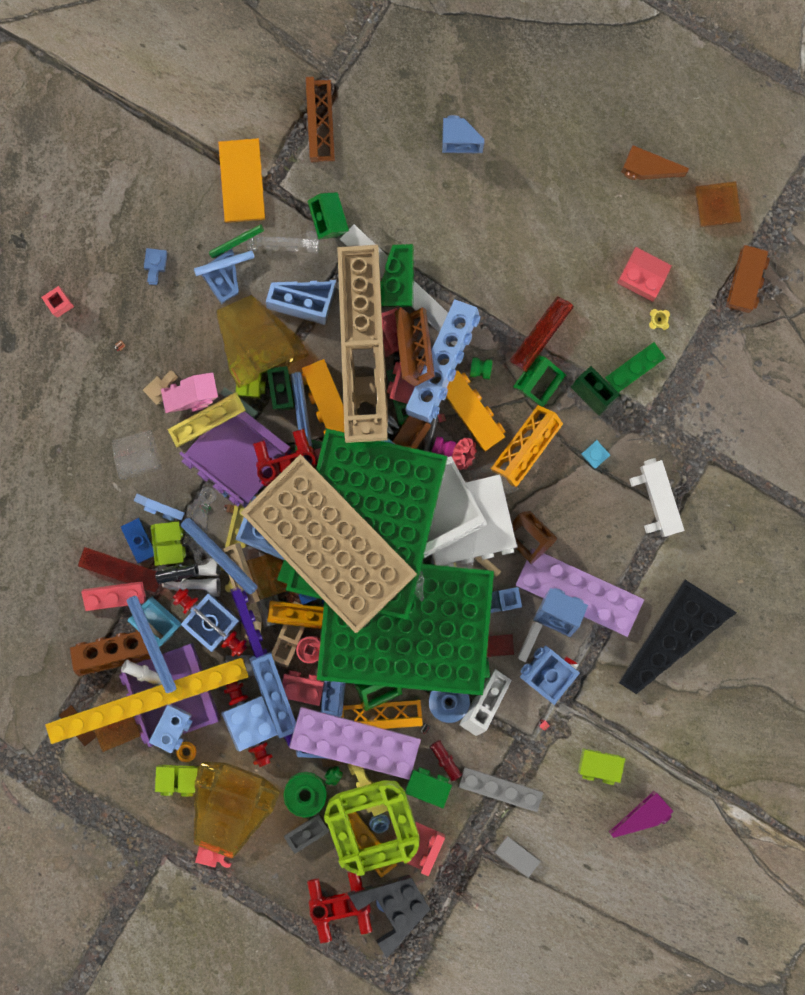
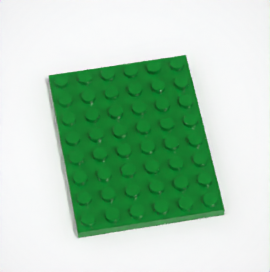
[286,428,448,620]
[317,564,494,695]

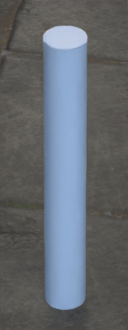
[194,250,254,276]

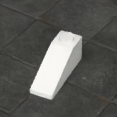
[459,669,512,736]

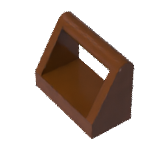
[512,511,558,564]

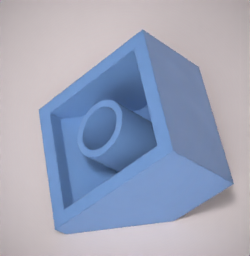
[442,115,484,153]
[533,588,588,637]

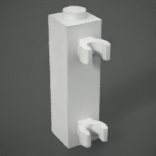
[629,458,684,537]

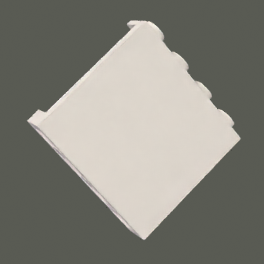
[424,456,487,558]
[433,475,518,567]

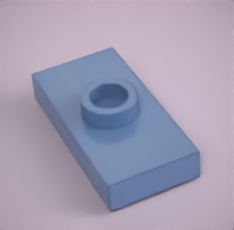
[321,681,345,717]

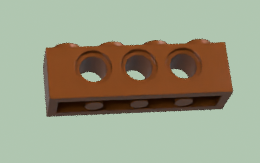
[70,630,151,677]

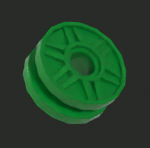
[283,771,327,818]

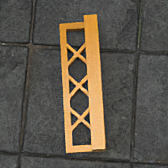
[491,405,563,487]
[340,700,423,729]

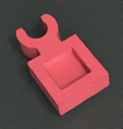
[195,841,234,868]

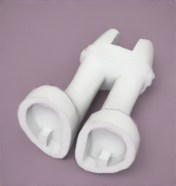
[162,559,221,597]

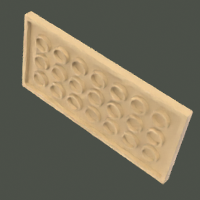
[241,454,417,633]

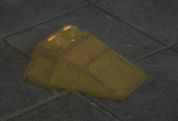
[216,295,309,388]
[194,762,280,859]

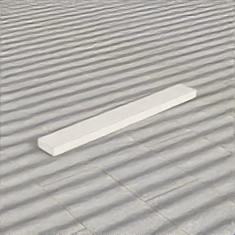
[340,224,463,346]

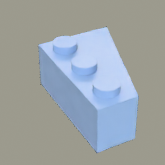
[266,280,336,325]

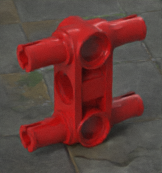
[253,429,317,487]
[307,872,372,943]

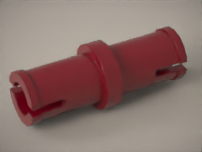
[429,740,462,782]

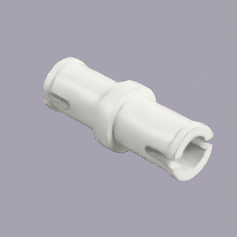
[121,660,162,686]

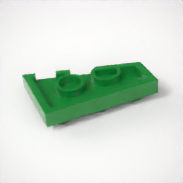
[380,244,414,307]

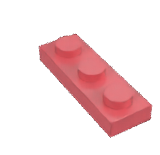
[81,582,146,611]

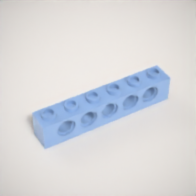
[405,299,480,424]

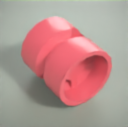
[296,636,320,664]

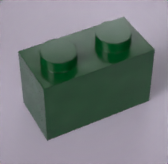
[267,366,295,412]
[571,366,620,416]

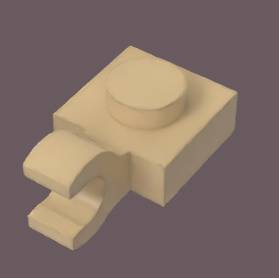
[143,371,178,405]

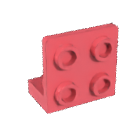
[402,821,445,876]

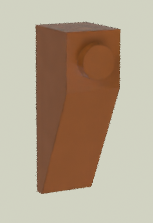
[621,145,689,180]

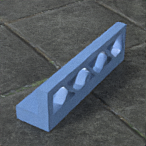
[249,653,296,738]

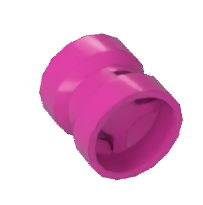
[431,436,456,457]

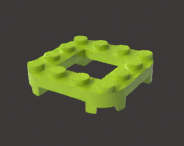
[324,780,420,876]

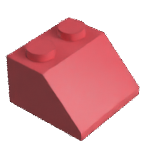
[617,247,672,302]

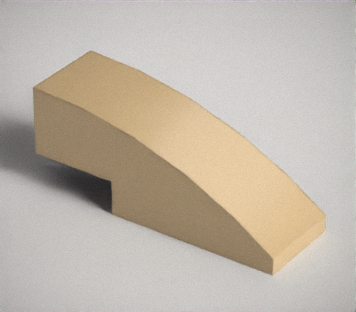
[271,601,305,670]

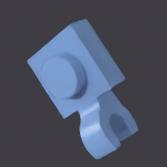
[144,248,168,285]

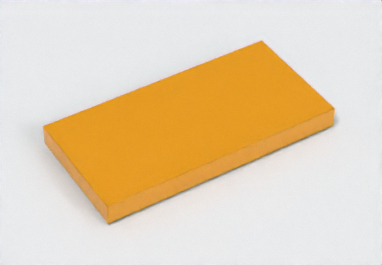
[218,138,266,223]

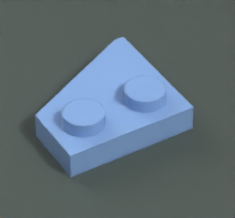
[134,494,184,521]

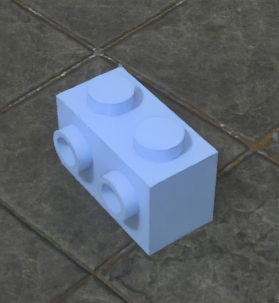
[149,704,193,753]

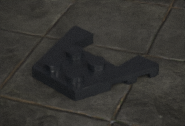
[347,875,430,958]

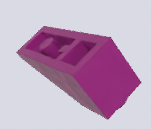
[609,791,674,838]

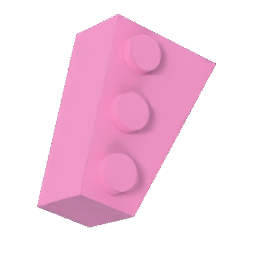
[161,373,218,413]

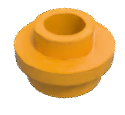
[176,741,197,762]

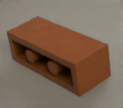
[725,245,770,313]

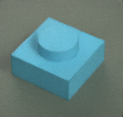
[581,440,610,469]

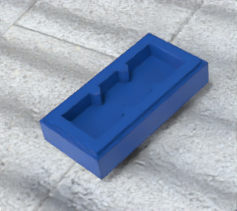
[121,518,154,564]

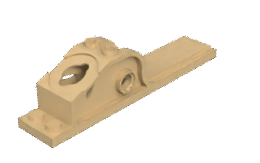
[337,245,388,443]

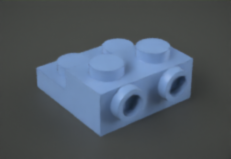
[520,645,580,705]

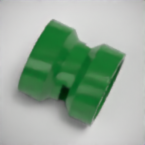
[470,357,493,380]

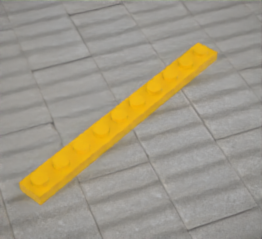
[45,657,249,744]

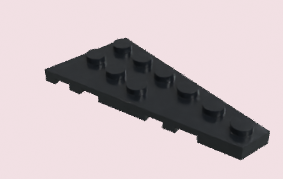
[618,579,737,694]

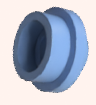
[369,814,390,833]

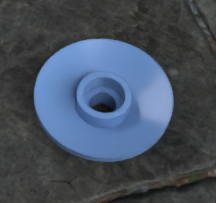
[429,691,470,723]

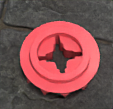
[452,438,477,470]

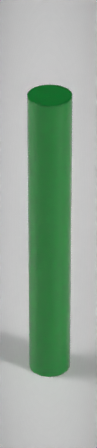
[209,224,264,258]

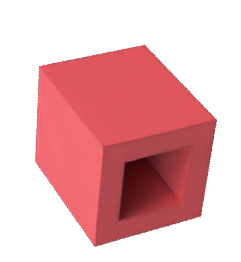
[41,286,74,318]

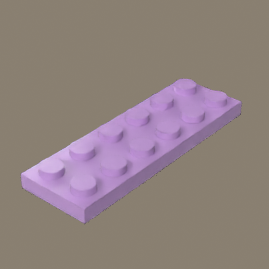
[515,548,644,637]
[289,707,421,780]

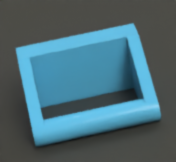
[127,597,181,647]

